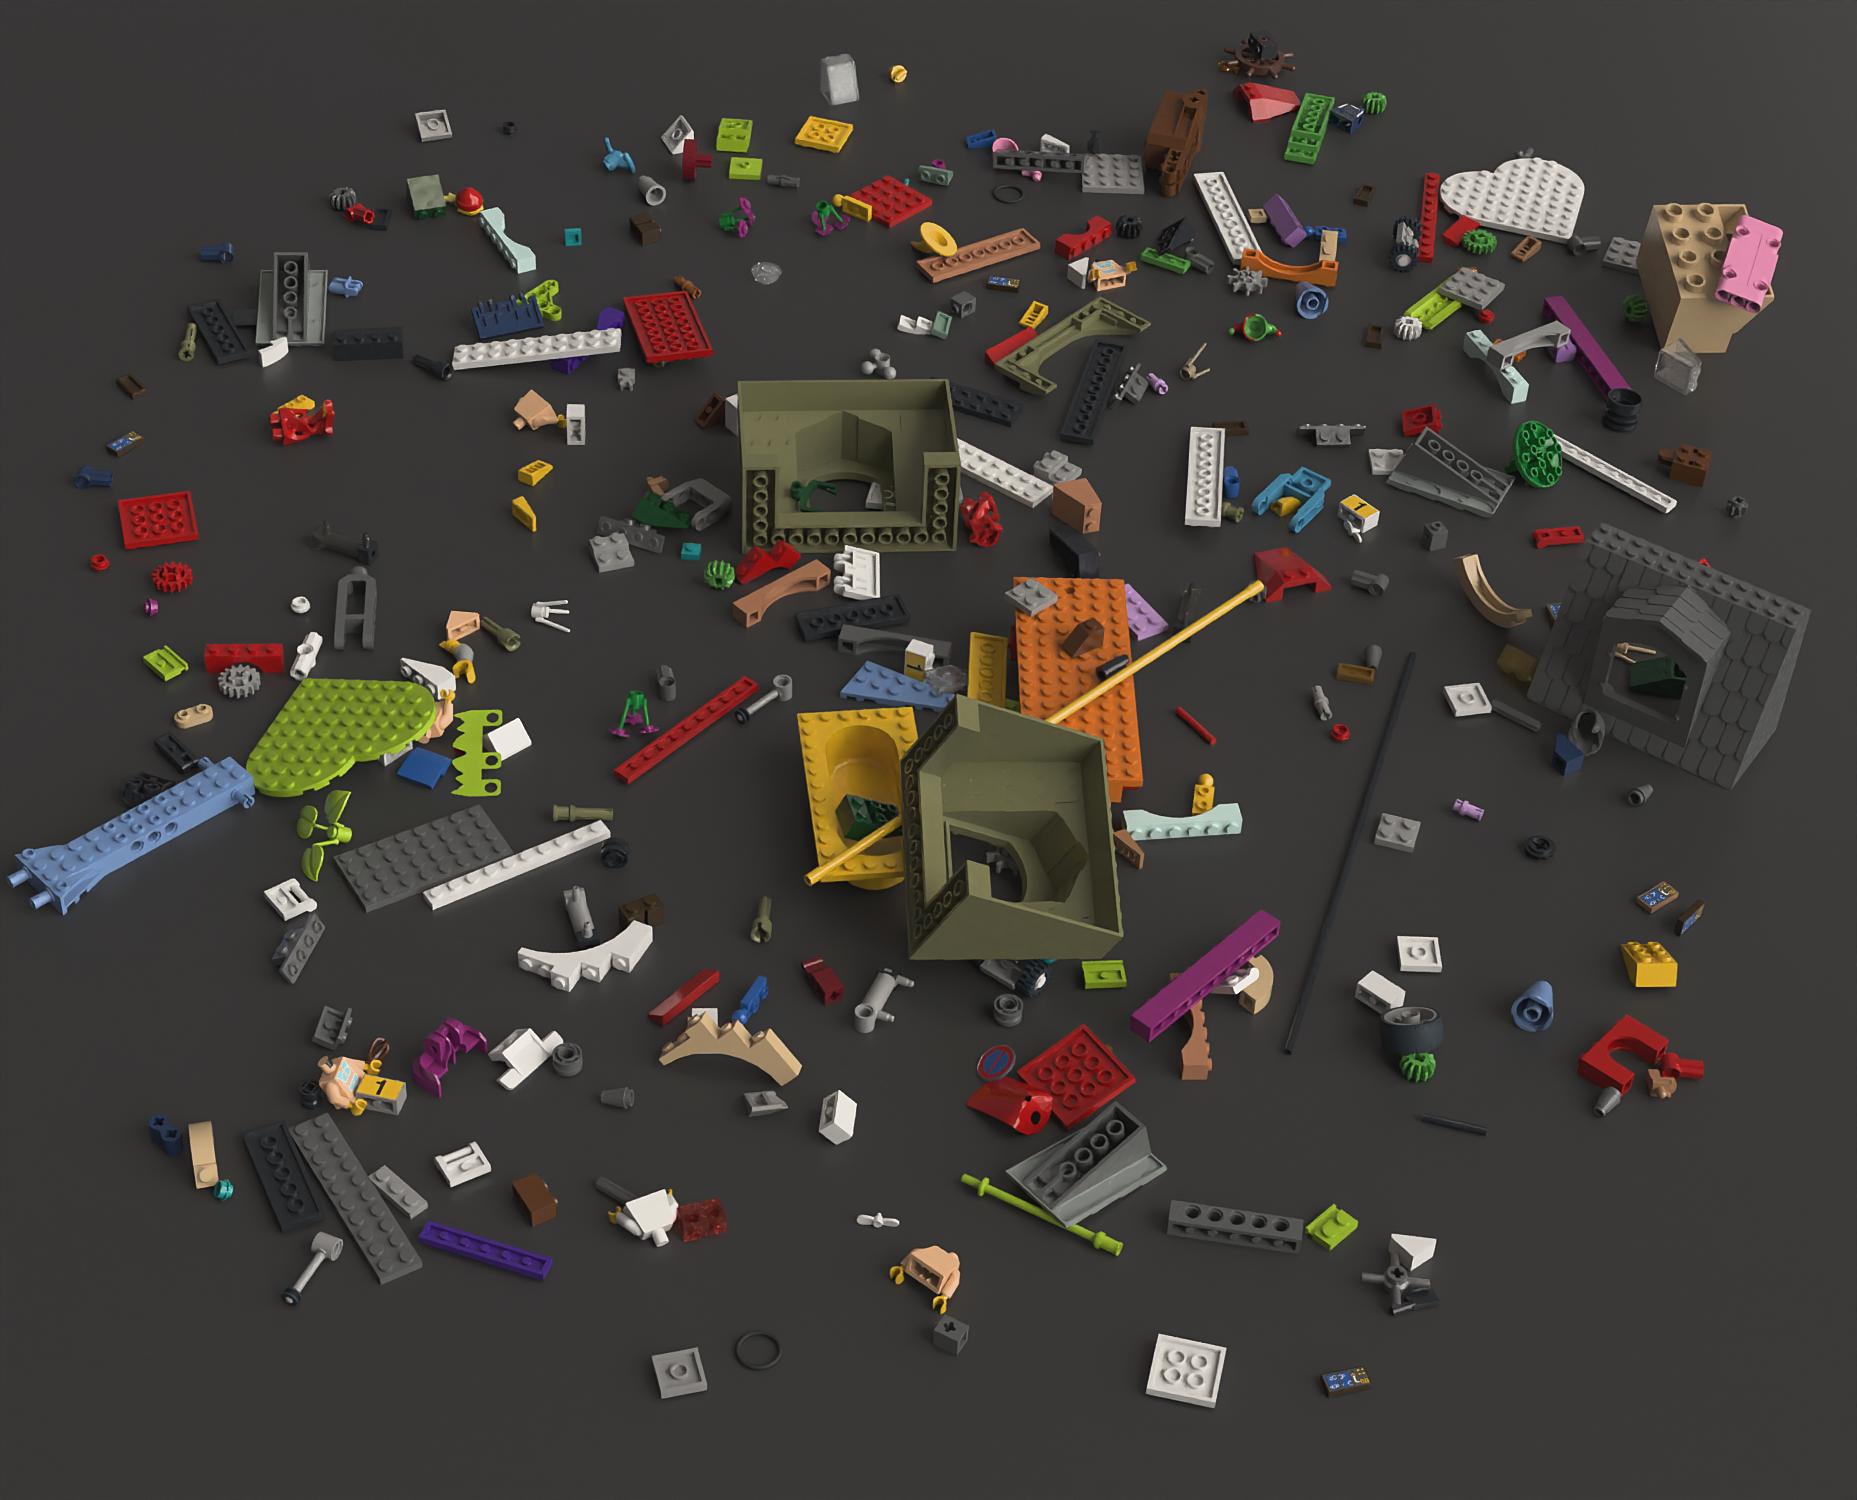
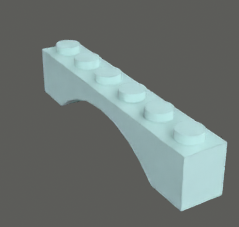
[479,207,536,274]
[1463,330,1529,404]
[1121,803,1243,841]

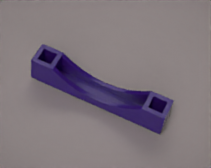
[551,306,625,375]

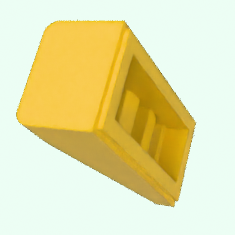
[1019,301,1048,329]
[518,460,553,486]
[512,496,536,532]

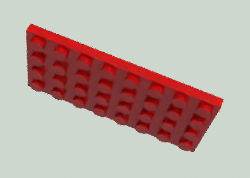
[623,291,713,364]

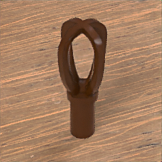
[363,1038,389,1074]

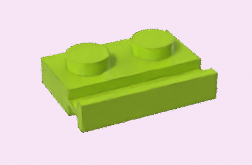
[143,646,188,681]
[1081,960,1127,989]
[1305,1204,1358,1251]

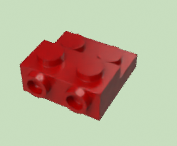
[1401,403,1443,436]

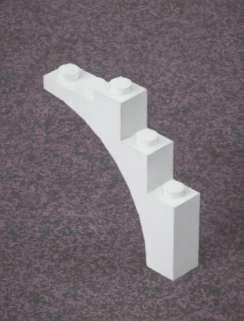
[518,920,653,992]

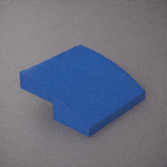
[397,747,452,789]

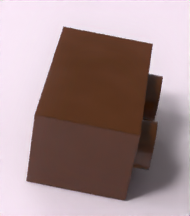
[512,1173,558,1227]

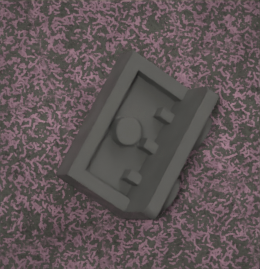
[311,1006,353,1051]

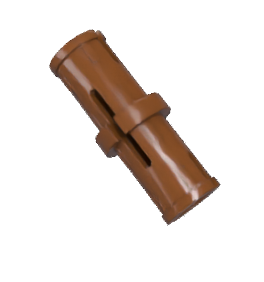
[673,275,701,299]

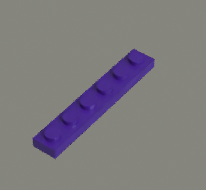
[419,1220,553,1281]

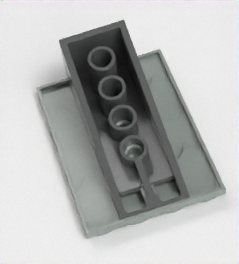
[256,252,328,347]
[1385,426,1516,518]
[1006,1101,1167,1228]

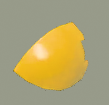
[1269,497,1302,517]

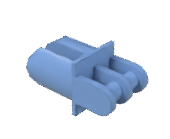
[328,276,363,299]

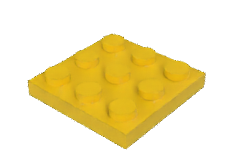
[795,116,853,153]

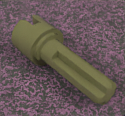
[480,617,521,651]
[751,896,772,943]

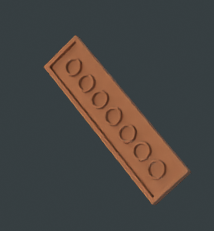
[916,228,1041,283]

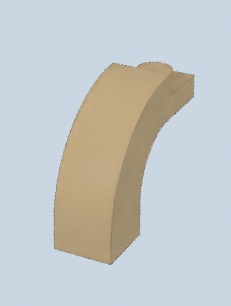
[1239,955,1274,1015]
[188,1121,219,1189]

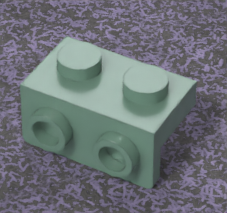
[918,165,953,186]

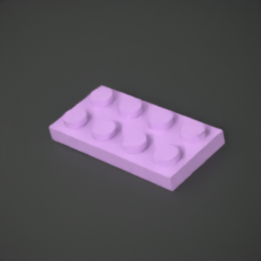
[1125,584,1168,641]

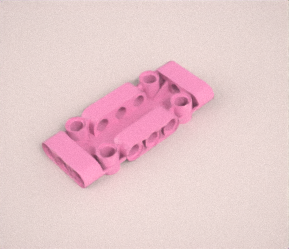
[1715,215,1783,313]

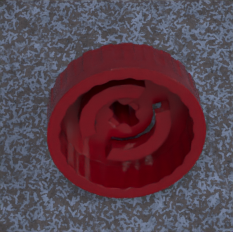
[682,139,713,180]

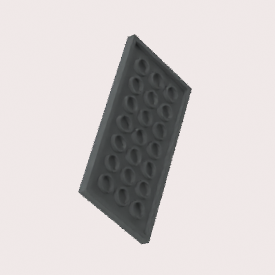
[333,804,514,913]

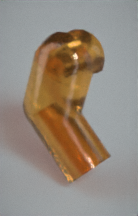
[1218,61,1240,74]

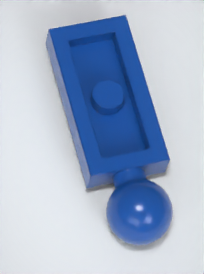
[1303,226,1347,243]
[731,975,769,1025]

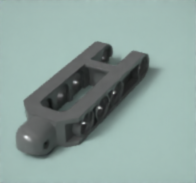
[334,566,377,650]

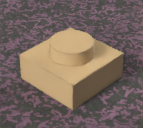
[1247,209,1267,224]

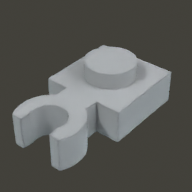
[618,368,635,391]

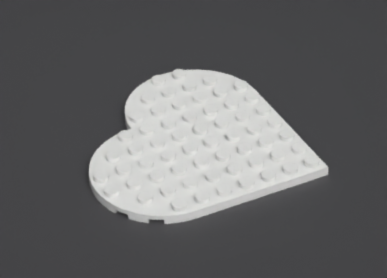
[1439,157,1585,244]

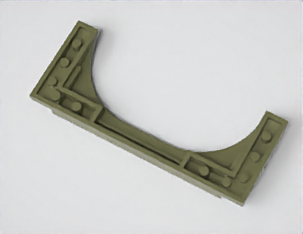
[995,296,1151,395]

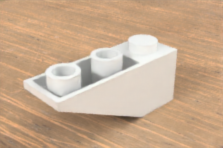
[401,658,456,700]

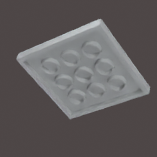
[1081,153,1144,194]

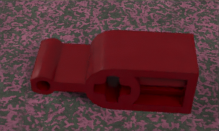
[801,956,844,1005]

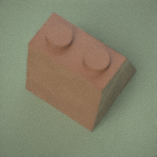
[1051,478,1102,534]

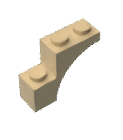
[1319,230,1338,261]

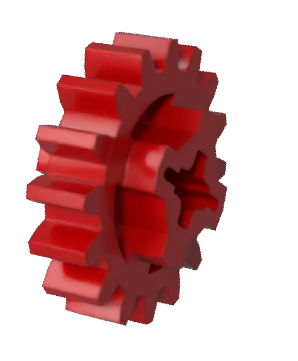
[152,561,193,593]

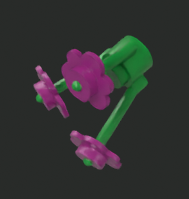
[719,197,755,238]
[811,201,850,236]

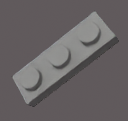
[368,1165,428,1220]

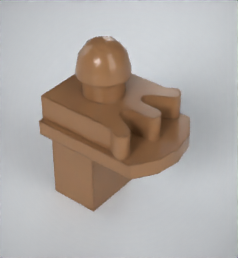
[646,476,669,498]
[1646,1069,1677,1099]

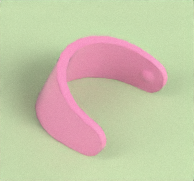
[992,138,1018,158]

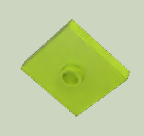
[729,157,762,180]

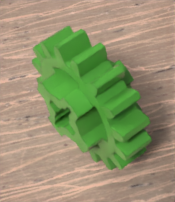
[1462,229,1497,254]

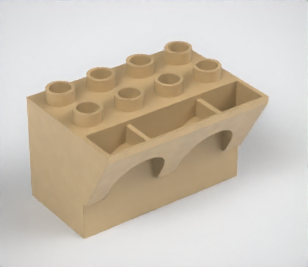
[1636,203,1774,353]

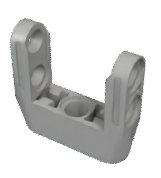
[661,478,733,531]

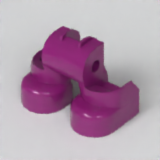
[412,1018,488,1098]

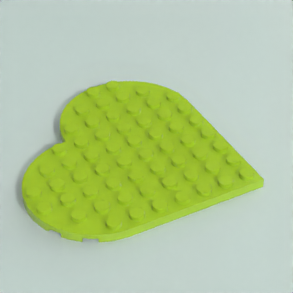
[246,678,437,797]

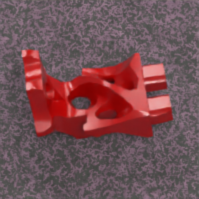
[269,400,335,446]
[960,491,1003,547]

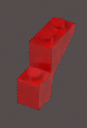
[734,539,802,584]

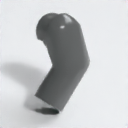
[1514,147,1534,159]

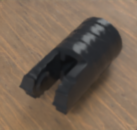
[1096,654,1129,682]

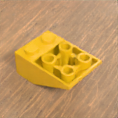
[1621,942,1678,987]

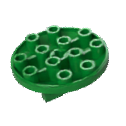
[1504,421,1562,489]

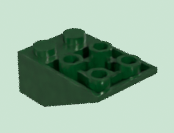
[632,490,693,529]
[1629,656,1687,697]
[835,794,903,841]

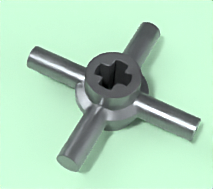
[1361,1252,1430,1309]

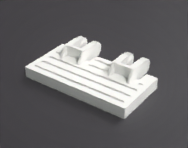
[834,545,880,600]

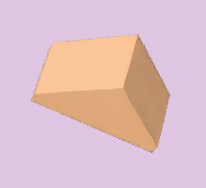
[446,611,480,641]

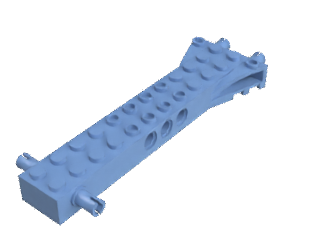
[6,757,255,915]

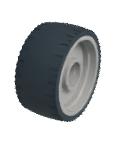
[1379,1005,1443,1054]

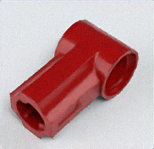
[344,203,375,224]
[1660,1053,1704,1080]

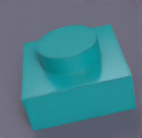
[564,228,582,246]
[681,543,701,561]

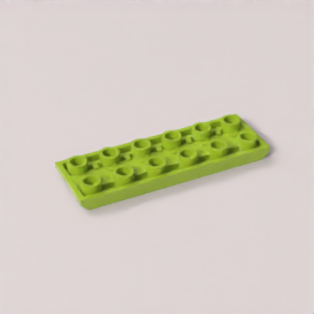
[1403,274,1464,330]

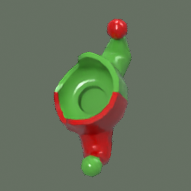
[1228,313,1282,341]

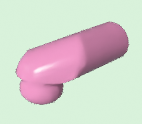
[1022,170,1042,182]

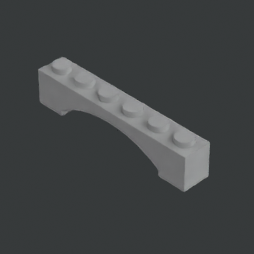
[1486,321,1571,370]

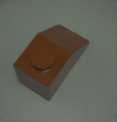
[694,392,726,429]
[1061,618,1105,658]

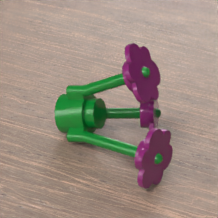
[609,691,659,738]

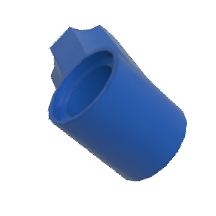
[1223,466,1240,499]

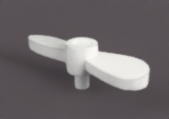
[1344,520,1362,543]
[857,1213,899,1228]

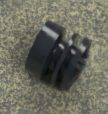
[1602,388,1643,431]

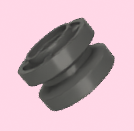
[993,994,1023,1027]
[552,1043,583,1076]

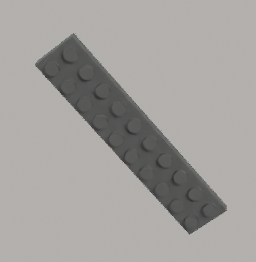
[288,1112,423,1285]

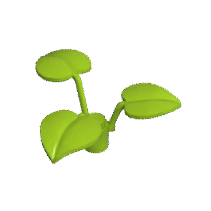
[297,790,352,881]

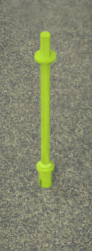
[961,1174,1123,1256]

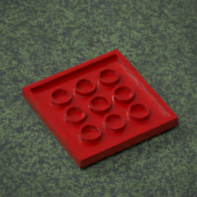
[849,175,932,228]
[118,491,199,550]
[1017,1024,1136,1130]

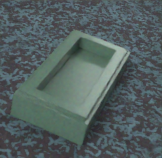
[930,311,952,340]

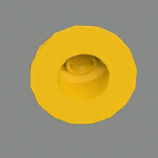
[911,222,957,257]

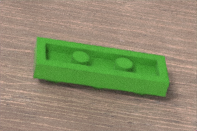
[1140,247,1191,274]

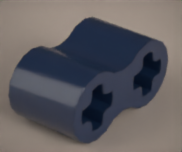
[148,1114,184,1156]

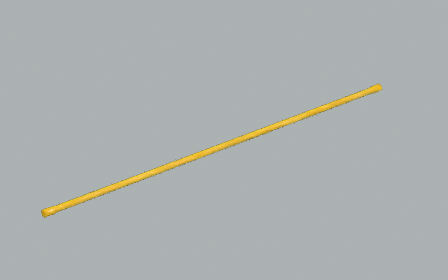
[804,580,1264,886]

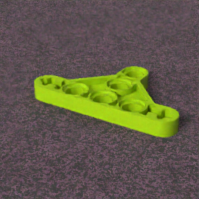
[516,280,562,321]

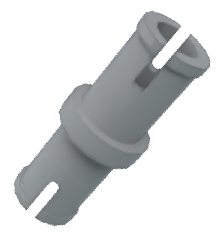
[1310,686,1332,720]

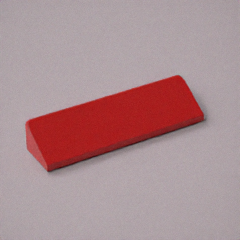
[1442,208,1480,246]
[985,327,1038,367]
[648,969,719,1026]

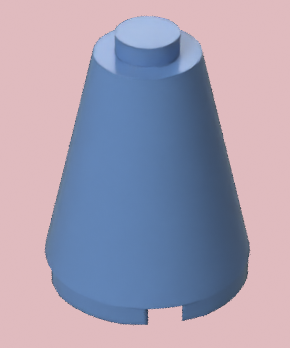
[1295,281,1329,319]
[1511,981,1553,1032]

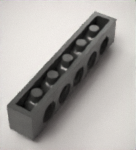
[993,149,1087,174]
[1167,1200,1304,1254]

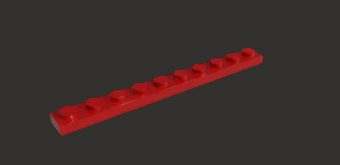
[1417,173,1440,263]
[614,676,759,784]

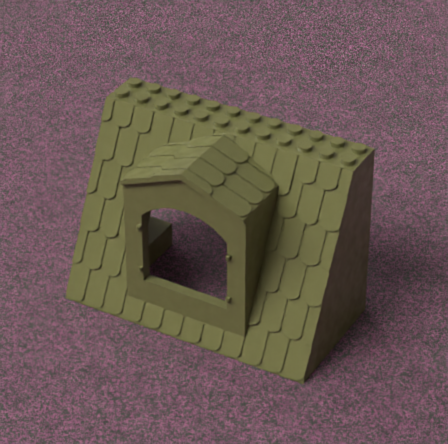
[737,379,961,554]
[899,694,1124,960]

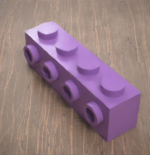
[1263,193,1307,248]

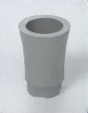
[637,175,666,206]

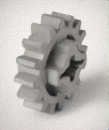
[218,664,261,698]

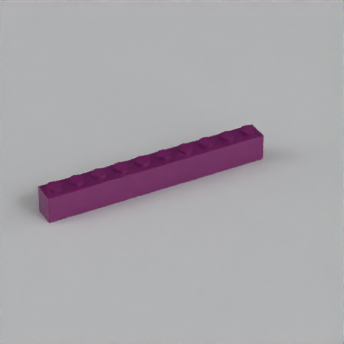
[1542,296,1631,400]
[1129,909,1281,1043]

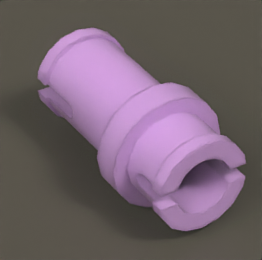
[1145,373,1168,394]
[1453,799,1484,821]

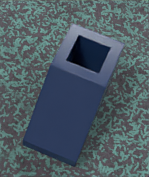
[1552,732,1585,776]

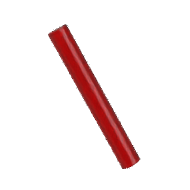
[1175,707,1216,745]

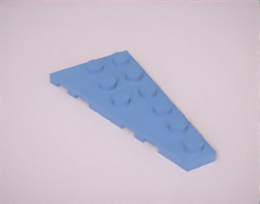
[840,661,955,713]

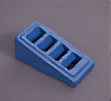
[965,129,998,149]

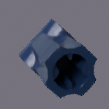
[201,242,235,264]
[74,465,113,489]

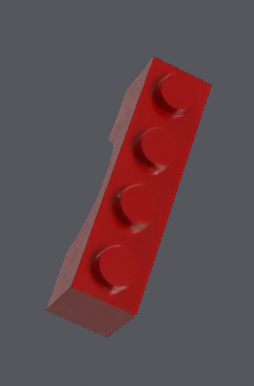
[1055,215,1111,260]
[204,643,285,674]

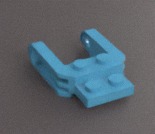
[1251,467,1331,533]

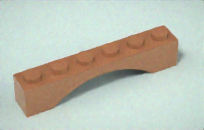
[733,559,831,628]
[1169,973,1212,1080]

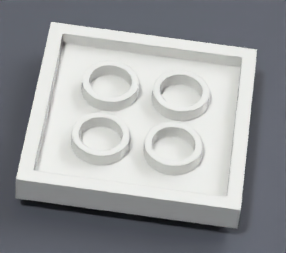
[1146,1334,1226,1408]

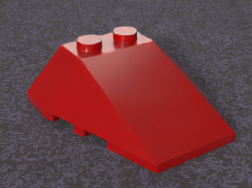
[1233,83,1302,123]
[1254,547,1332,602]

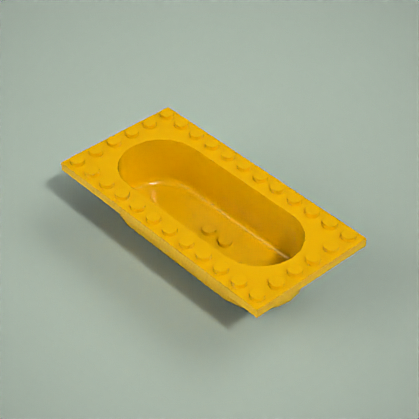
[797,707,918,890]

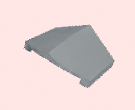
[744,1090,788,1117]

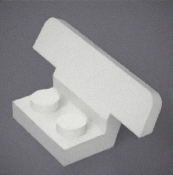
[488,1028,563,1090]

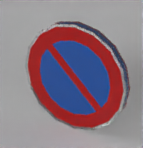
[977,1045,1016,1081]

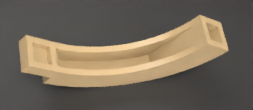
[1453,554,1532,628]

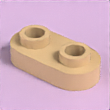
[174,704,213,729]

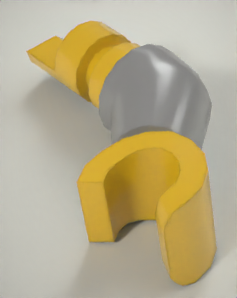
[439,639,476,683]

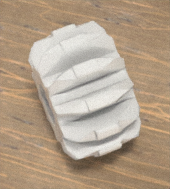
[1394,315,1422,341]

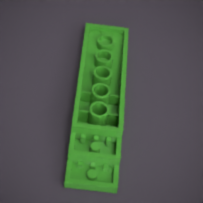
[1284,93,1335,165]

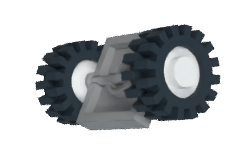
[1389,216,1422,273]
[968,959,1052,998]

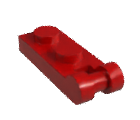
[1532,526,1585,549]

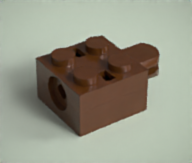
[1657,443,1714,487]

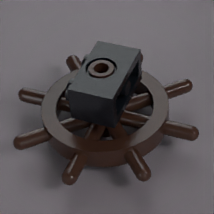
[1224,30,1295,80]

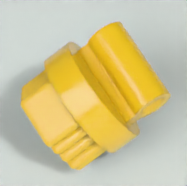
[888,65,907,82]

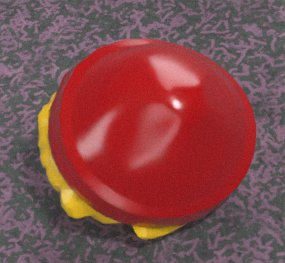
[455,187,484,216]

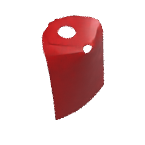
[965,1075,1053,1135]

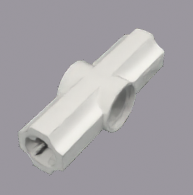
[290,632,322,681]

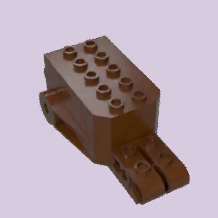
[1143,88,1208,197]

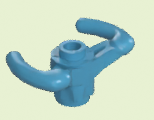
[601,137,635,173]

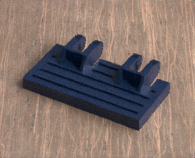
[471,292,544,341]

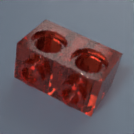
[676,1197,727,1242]

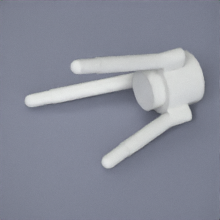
[531,600,570,633]

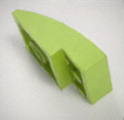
[716,118,753,153]

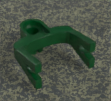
[790,480,837,513]

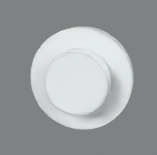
[291,597,310,613]

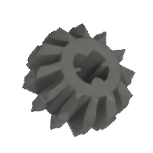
[329,187,357,211]

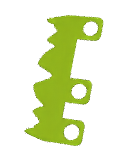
[451,710,502,797]

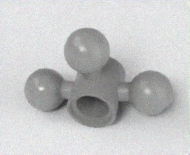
[861,349,896,380]

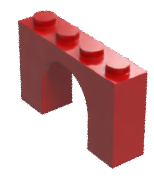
[1577,1015,1669,1097]

